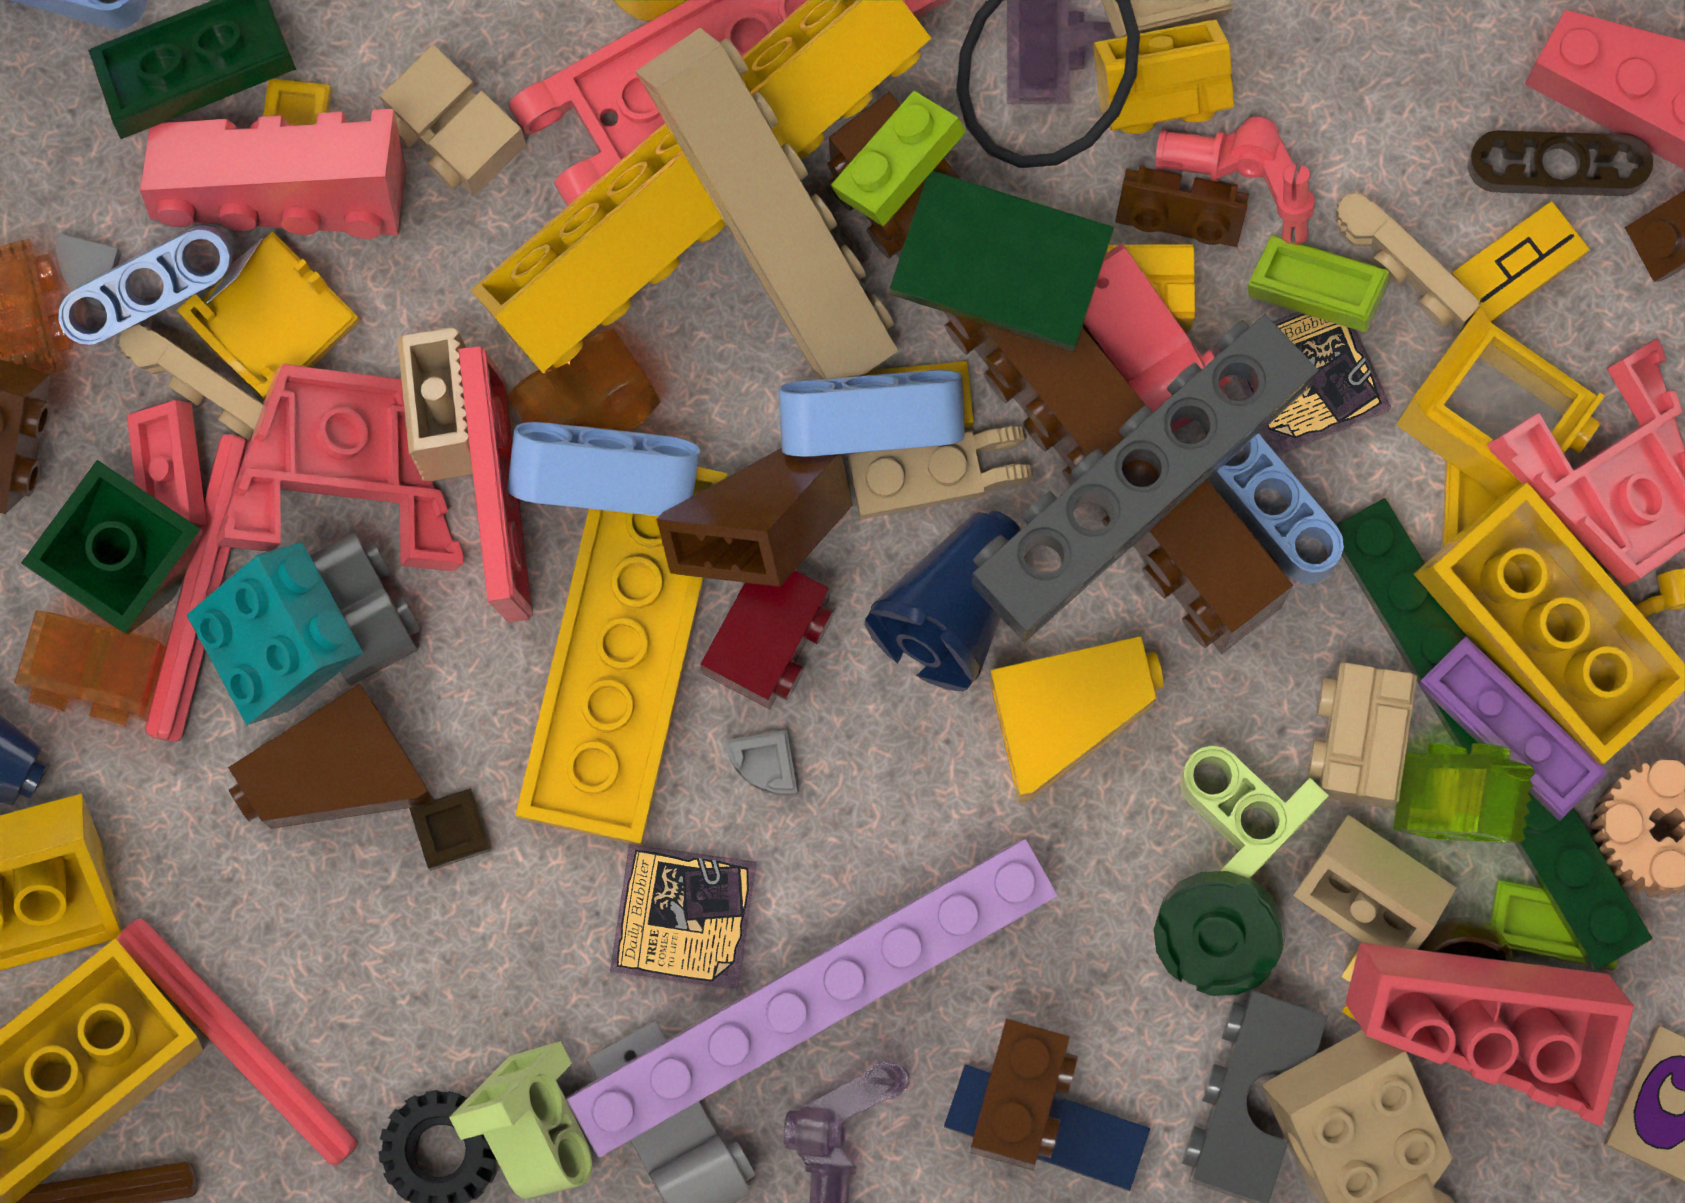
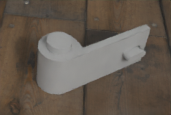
[586,1021,755,1203]

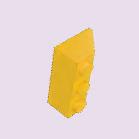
[0,793,122,971]

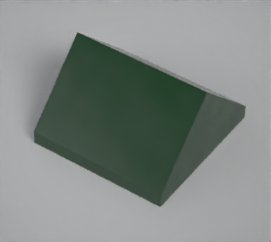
[21,460,203,636]

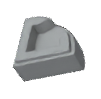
[56,233,122,311]
[724,730,798,796]

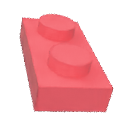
[127,400,207,528]

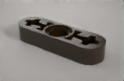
[1467,130,1653,196]

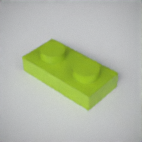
[831,91,967,227]

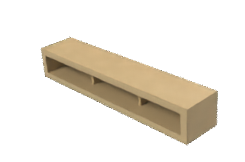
[635,28,898,379]

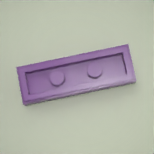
[1418,637,1608,821]

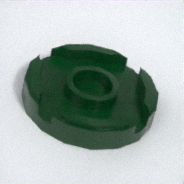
[1153,871,1285,996]

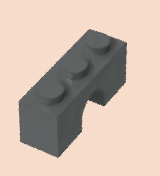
[1182,991,1328,1203]

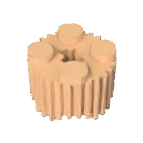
[1591,760,1685,897]

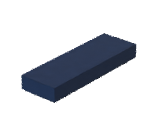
[944,1064,1151,1191]

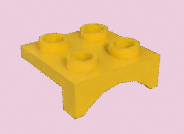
[176,232,361,401]

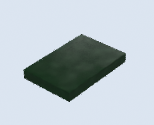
[88,0,296,139]
[889,171,1114,352]

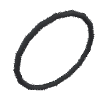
[956,0,1140,168]

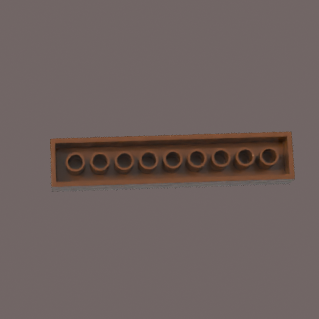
[827,92,1293,654]

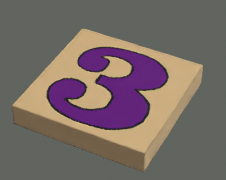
[1603,1026,1685,1184]

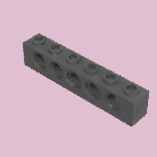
[971,314,1319,643]

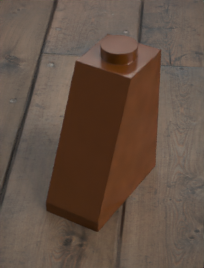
[656,448,853,587]
[228,684,435,829]

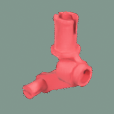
[1156,117,1315,245]

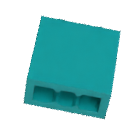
[187,542,363,726]

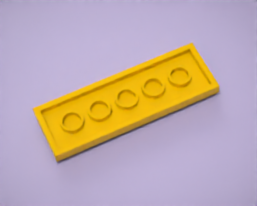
[515,467,728,846]

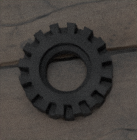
[378,1090,498,1203]

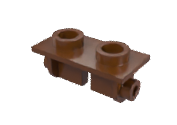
[1115,165,1249,247]

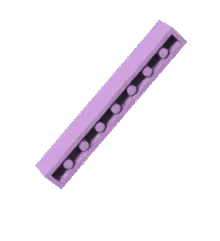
[565,839,1058,1158]

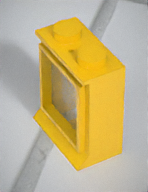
[1396,305,1605,497]

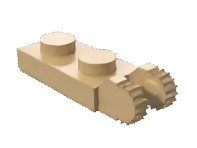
[1335,191,1480,332]
[117,323,264,440]
[848,426,1033,520]

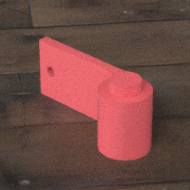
[1084,243,1231,433]

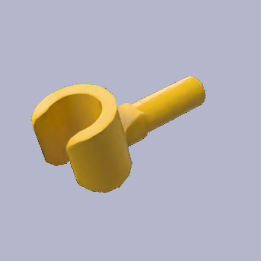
[1634,568,1685,618]

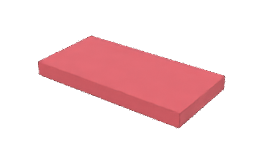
[458,346,533,622]

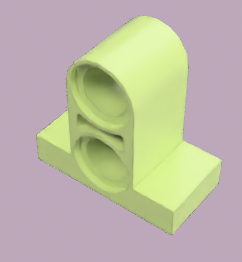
[1180,746,1329,878]
[449,1041,593,1200]

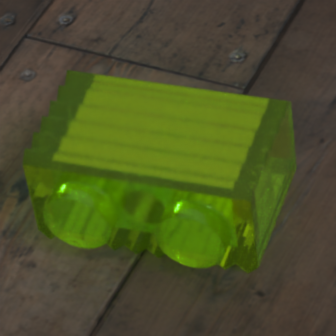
[1393,743,1536,843]

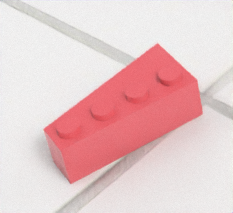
[1525,10,1685,170]
[140,109,406,239]
[1345,943,1634,1127]

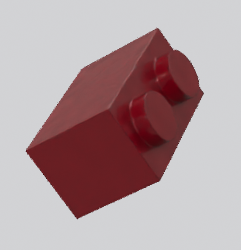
[700,571,835,710]

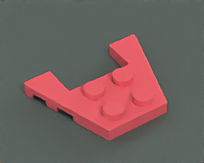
[1487,338,1685,586]
[216,364,463,571]

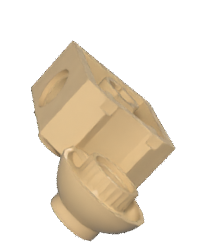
[1261,1030,1454,1203]

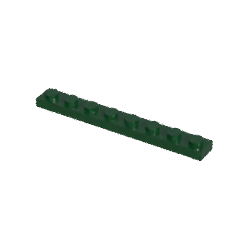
[1336,498,1653,972]

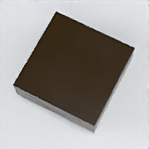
[409,788,491,871]

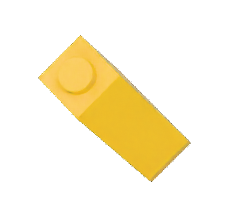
[989,636,1164,803]

